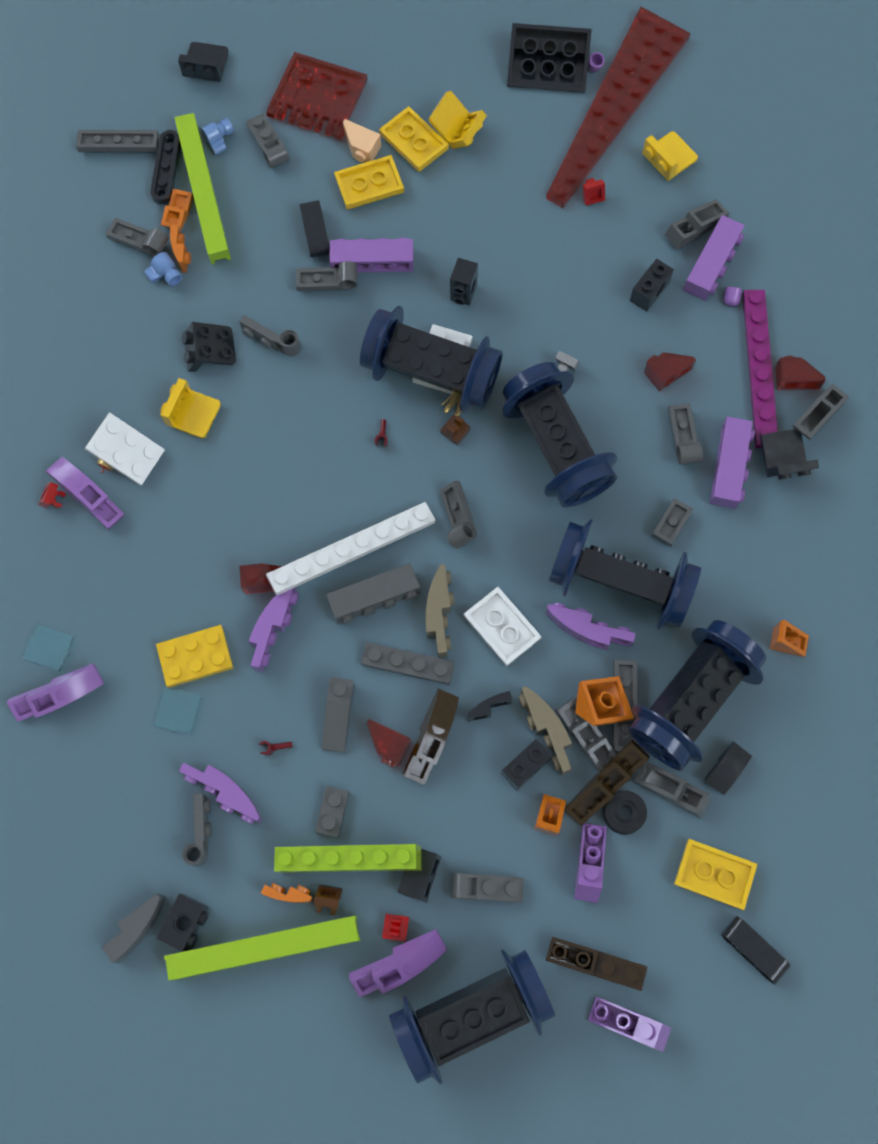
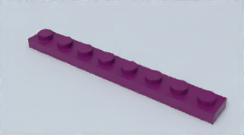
[742,290,778,448]

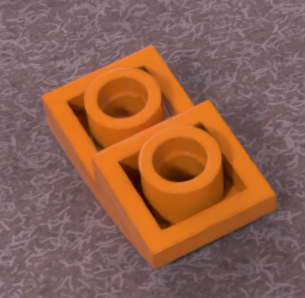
[170,225,191,273]
[261,883,314,903]

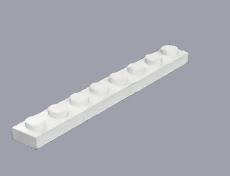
[266,502,436,596]

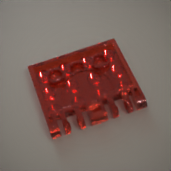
[266,52,368,140]

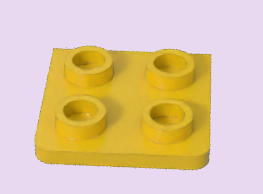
[429,91,487,149]
[642,131,698,181]
[160,378,221,439]

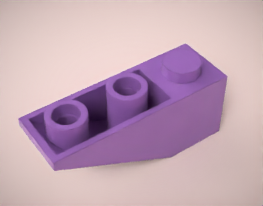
[574,823,607,903]
[588,997,671,1052]

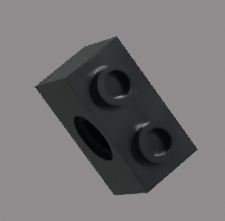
[450,258,478,306]
[630,258,674,312]
[501,739,552,791]
[156,893,209,951]

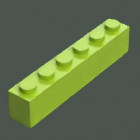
[274,844,421,873]

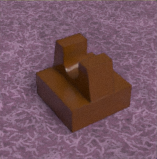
[440,415,471,445]
[314,885,343,915]

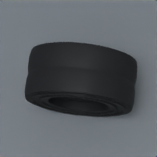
[603,791,647,835]

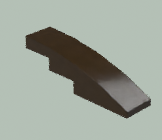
[564,739,649,826]

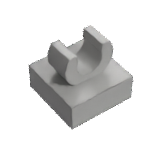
[555,351,580,372]

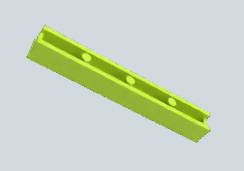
[174,113,231,264]
[164,915,360,981]

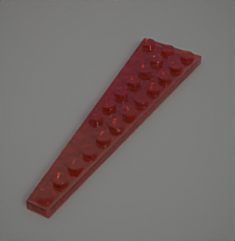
[546,7,691,208]

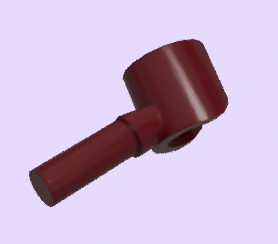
[375,419,388,447]
[259,741,293,756]

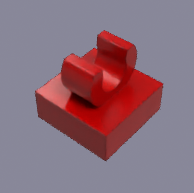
[583,178,605,206]
[38,482,66,508]
[382,914,410,942]

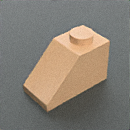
[343,119,381,163]

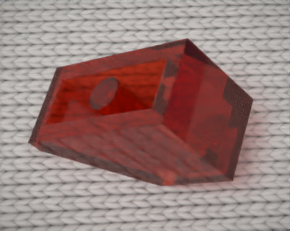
[644,352,696,392]
[775,355,826,390]
[239,563,282,594]
[367,719,411,768]

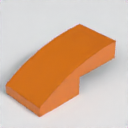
[161,189,194,230]

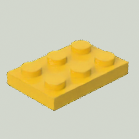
[379,106,449,172]
[334,155,404,210]
[156,625,234,688]
[674,839,758,910]

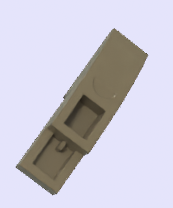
[425,564,454,658]
[518,686,572,775]

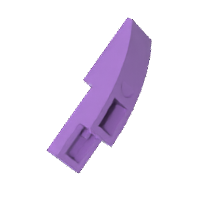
[46,457,124,530]
[248,588,299,672]
[546,603,636,650]
[7,663,104,722]
[179,763,262,824]
[349,929,447,997]

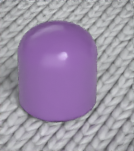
[588,52,605,72]
[723,286,742,307]

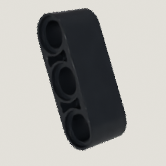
[299,200,330,258]
[721,916,791,985]

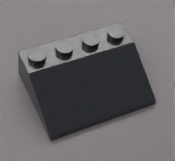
[507,23,592,92]

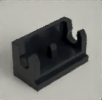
[397,849,441,903]

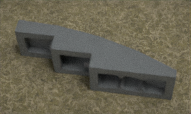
[555,697,616,772]

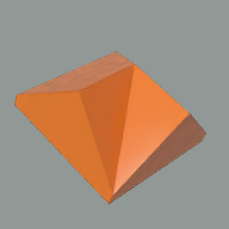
[575,676,634,726]

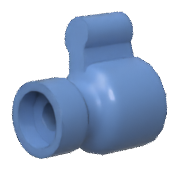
[201,118,234,155]
[144,252,183,286]

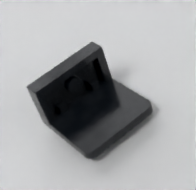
[178,42,229,82]
[182,322,236,372]
[760,429,819,480]

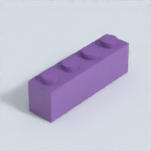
[683,215,745,301]
[330,238,414,272]
[710,416,755,509]

